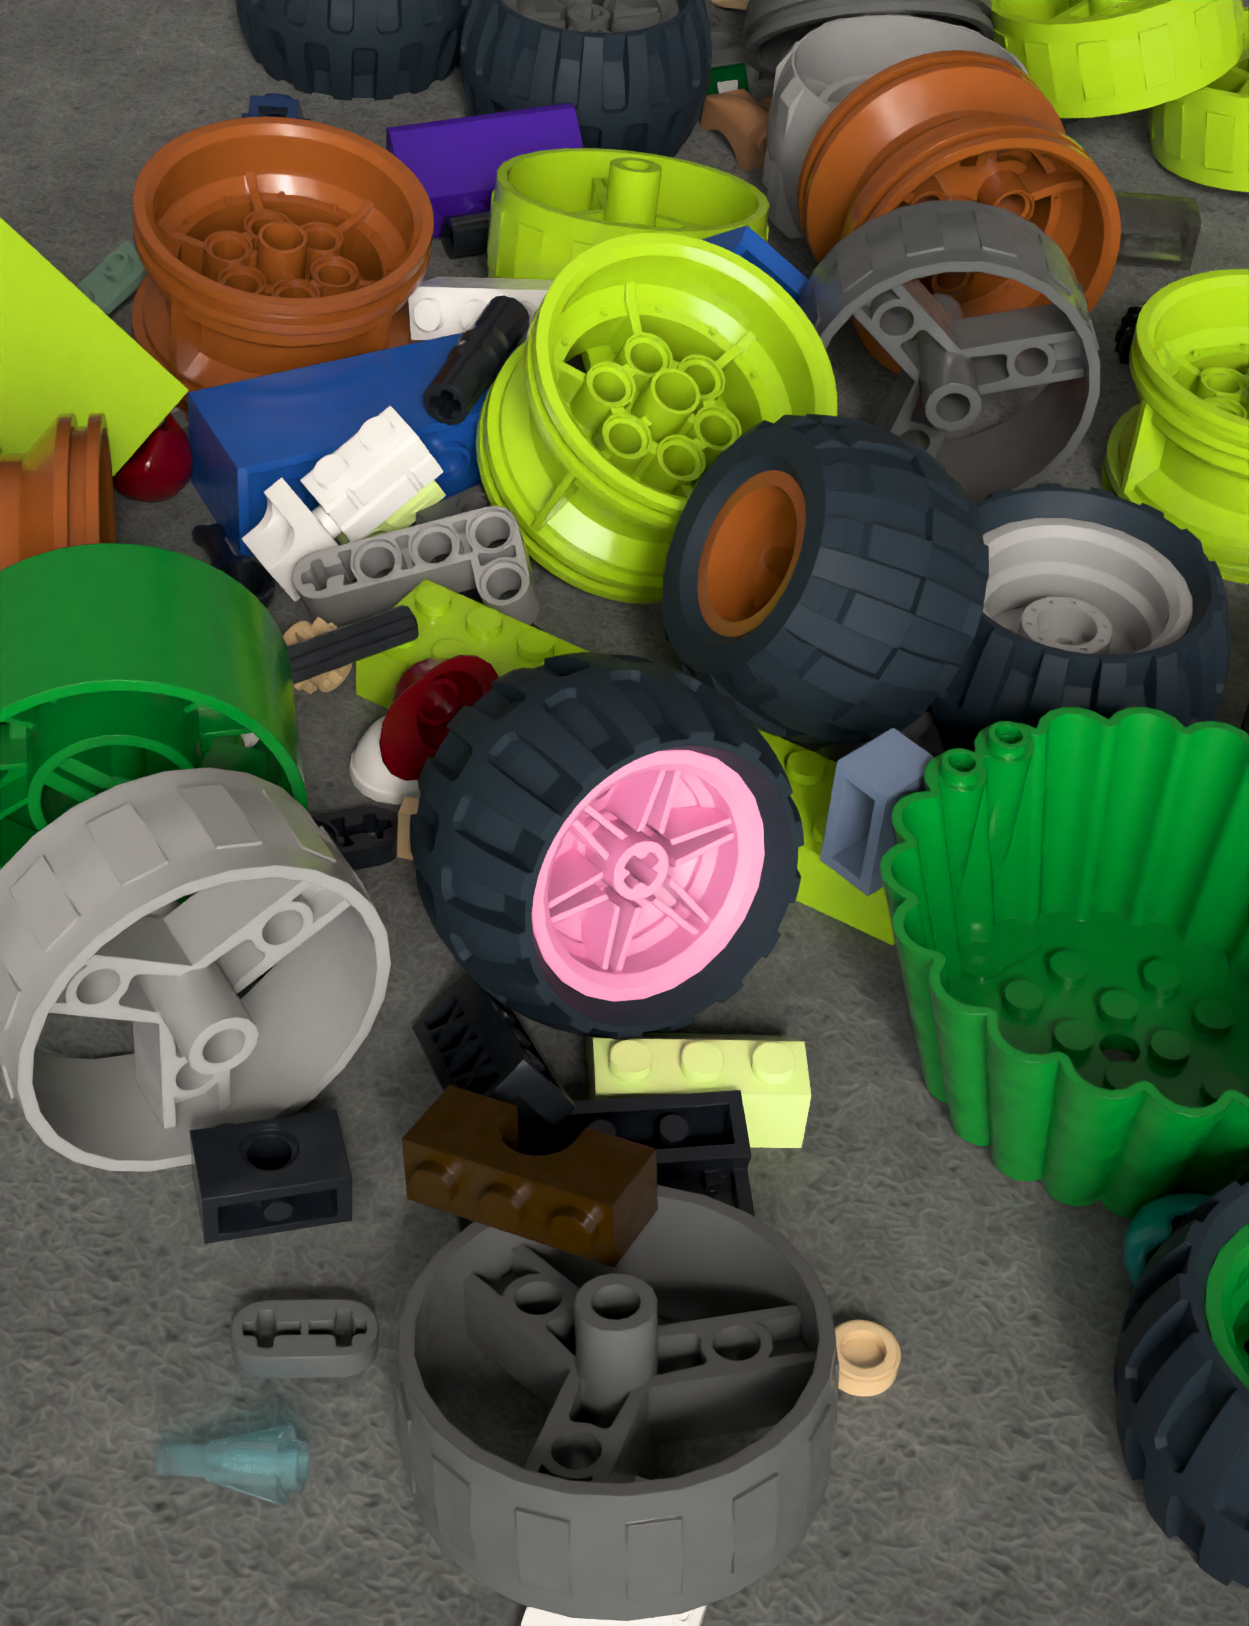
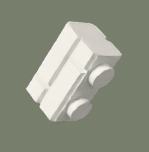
[300,406,444,542]

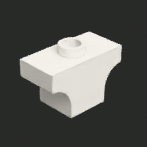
[241,477,354,601]

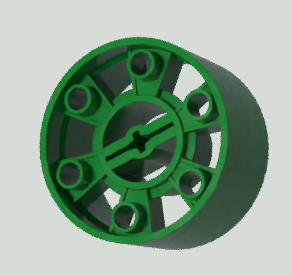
[0,543,308,905]

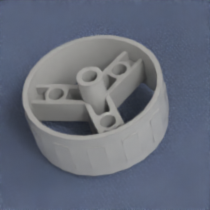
[0,767,391,1172]

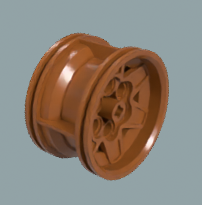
[131,116,434,421]

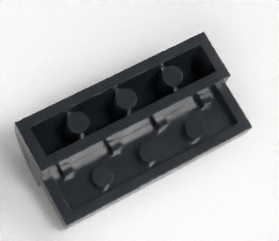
[456,1090,755,1234]

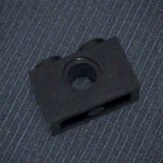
[190,1109,352,1244]

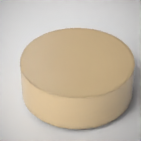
[834,1319,901,1396]

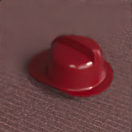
[379,655,499,781]

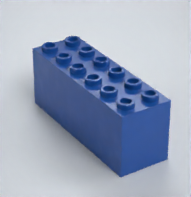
[187,332,517,557]

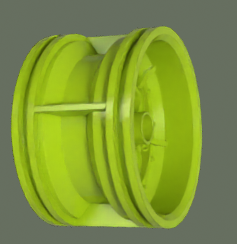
[476,232,838,604]
[1101,269,1249,584]

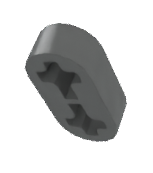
[230,1299,379,1378]

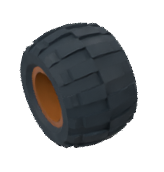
[662,414,989,745]

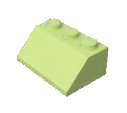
[585,1033,811,1148]

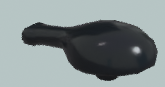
[192,523,275,609]

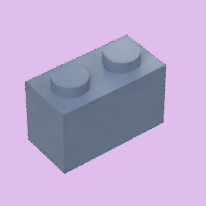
[820,728,934,896]

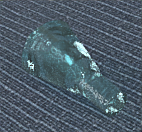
[155,1423,309,1506]

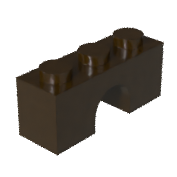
[402,1085,658,1268]

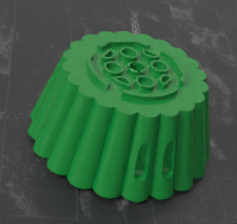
[879,707,1249,1219]

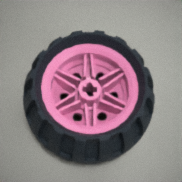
[410,652,804,1040]

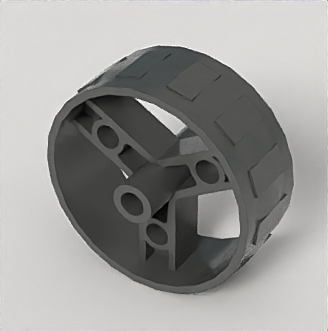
[798,200,1101,504]
[396,1185,839,1621]

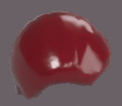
[113,413,193,503]

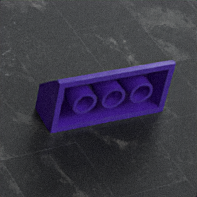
[386,103,583,238]

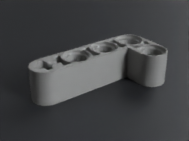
[293,506,539,625]

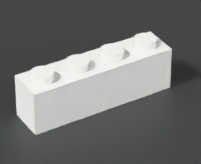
[408,276,554,344]

